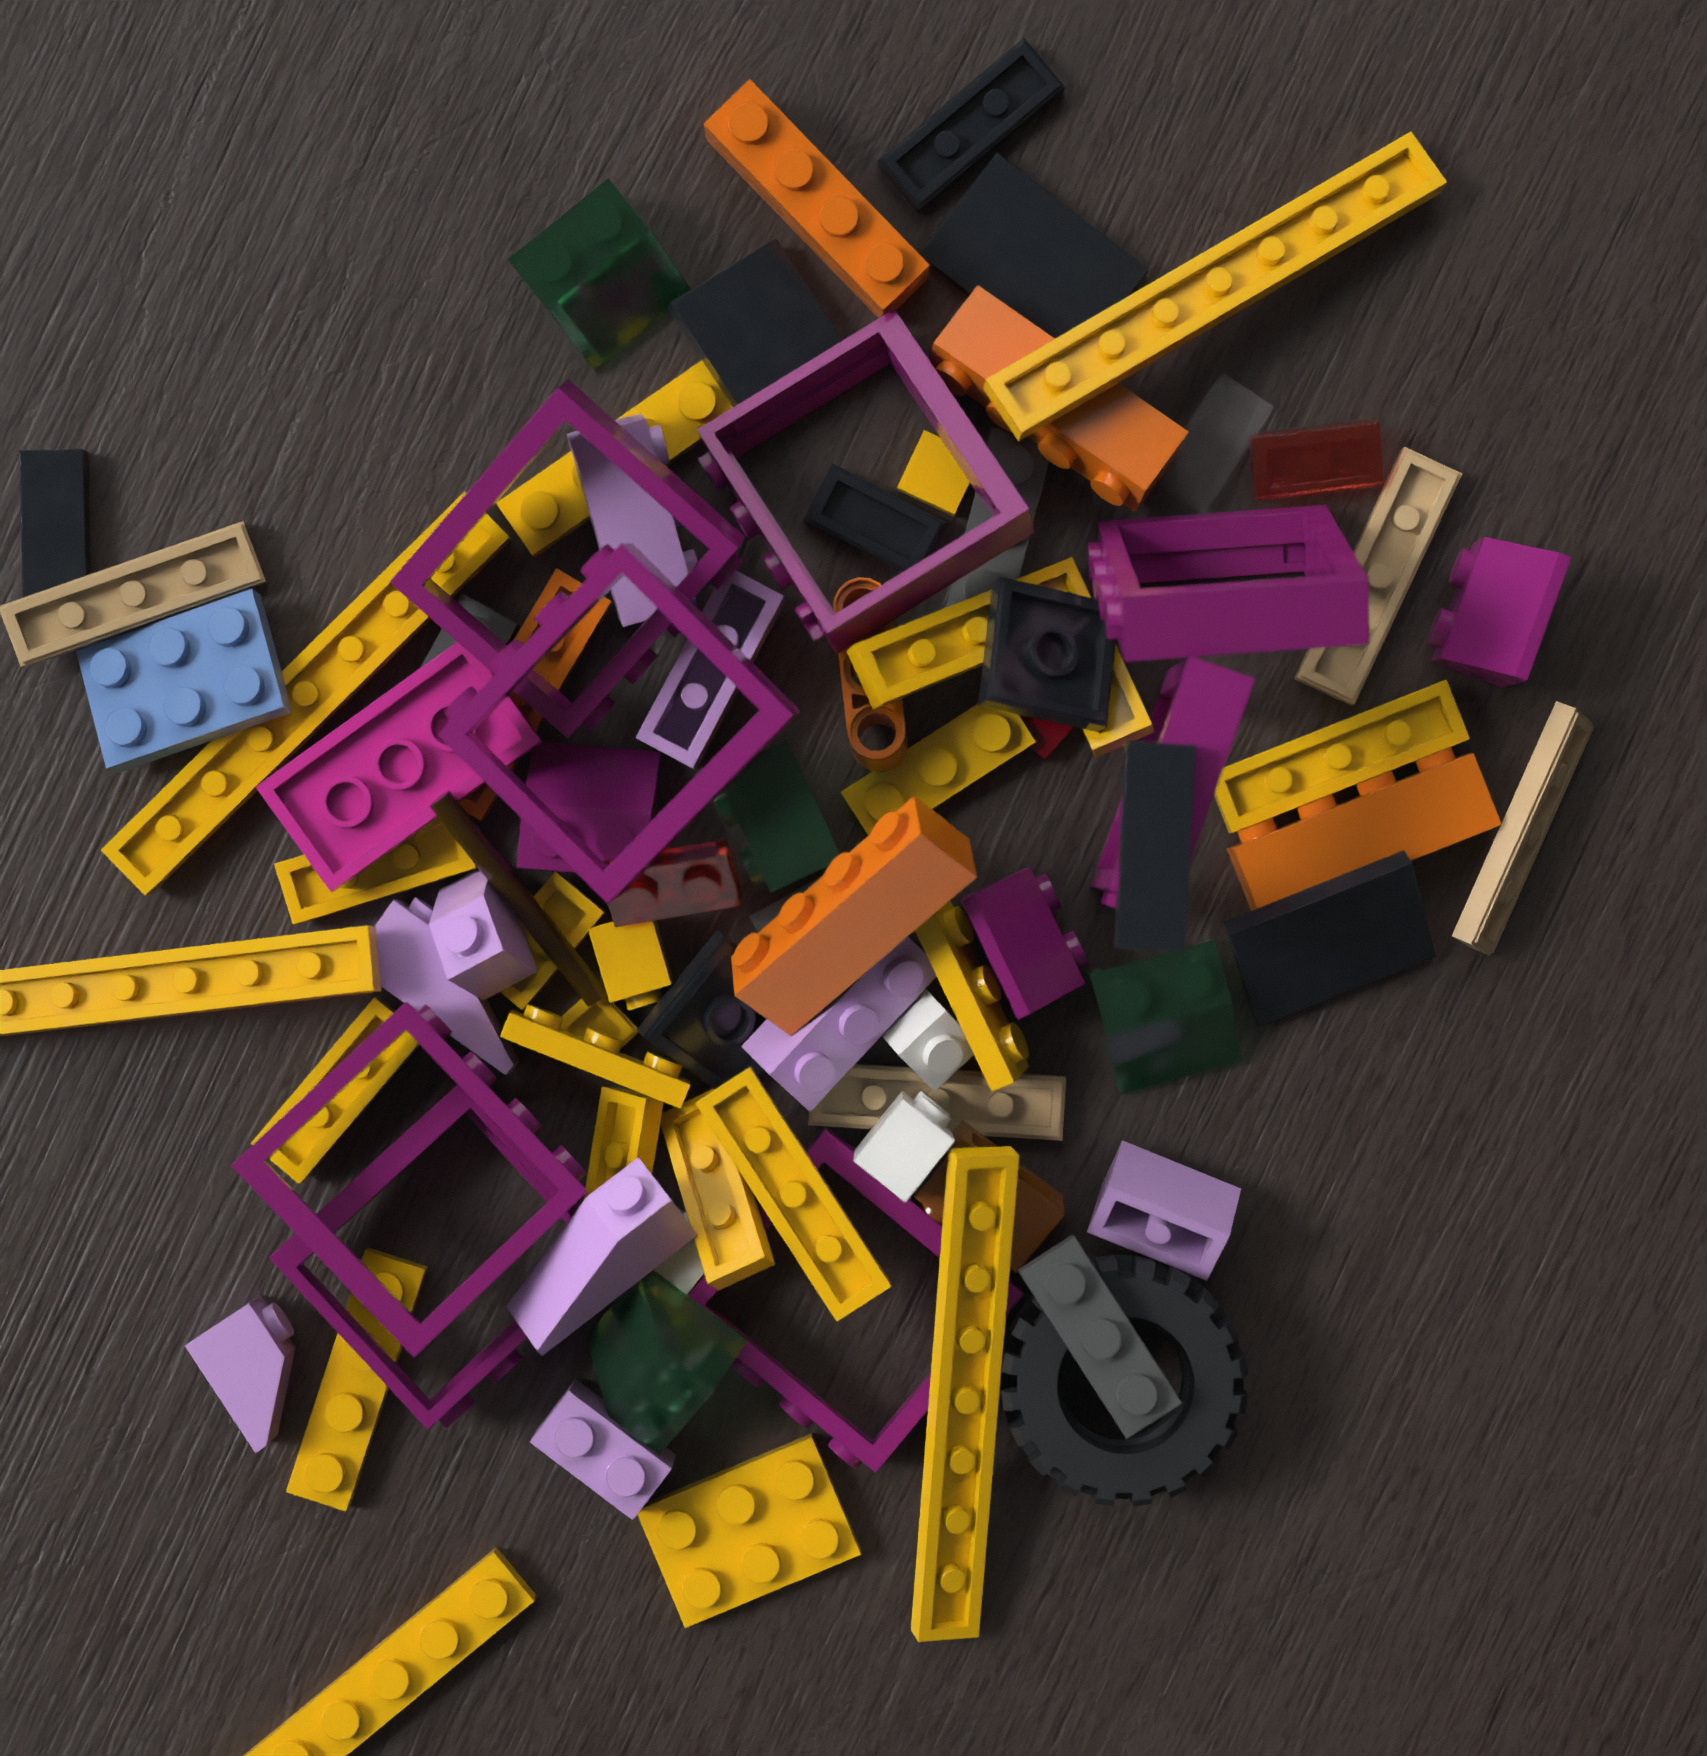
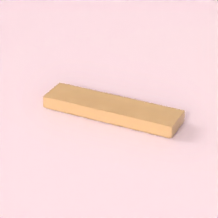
[1294,447,1462,706]
[0,521,266,668]
[1452,701,1594,956]
[808,1063,1066,1141]

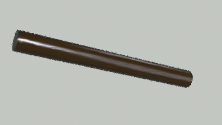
[429,790,607,1007]

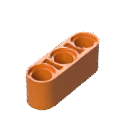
[833,577,908,772]

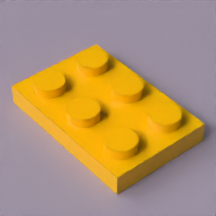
[637,1433,861,1628]

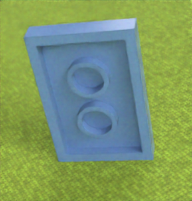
[76,589,292,774]

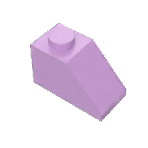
[428,868,538,1001]
[185,1295,295,1453]

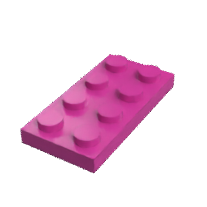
[256,642,543,892]

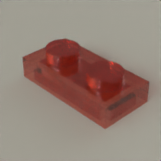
[1248,418,1384,501]
[602,839,742,927]

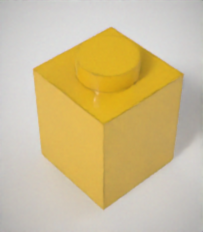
[588,910,675,1010]

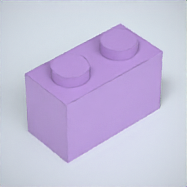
[1087,1140,1241,1281]
[530,1379,676,1520]

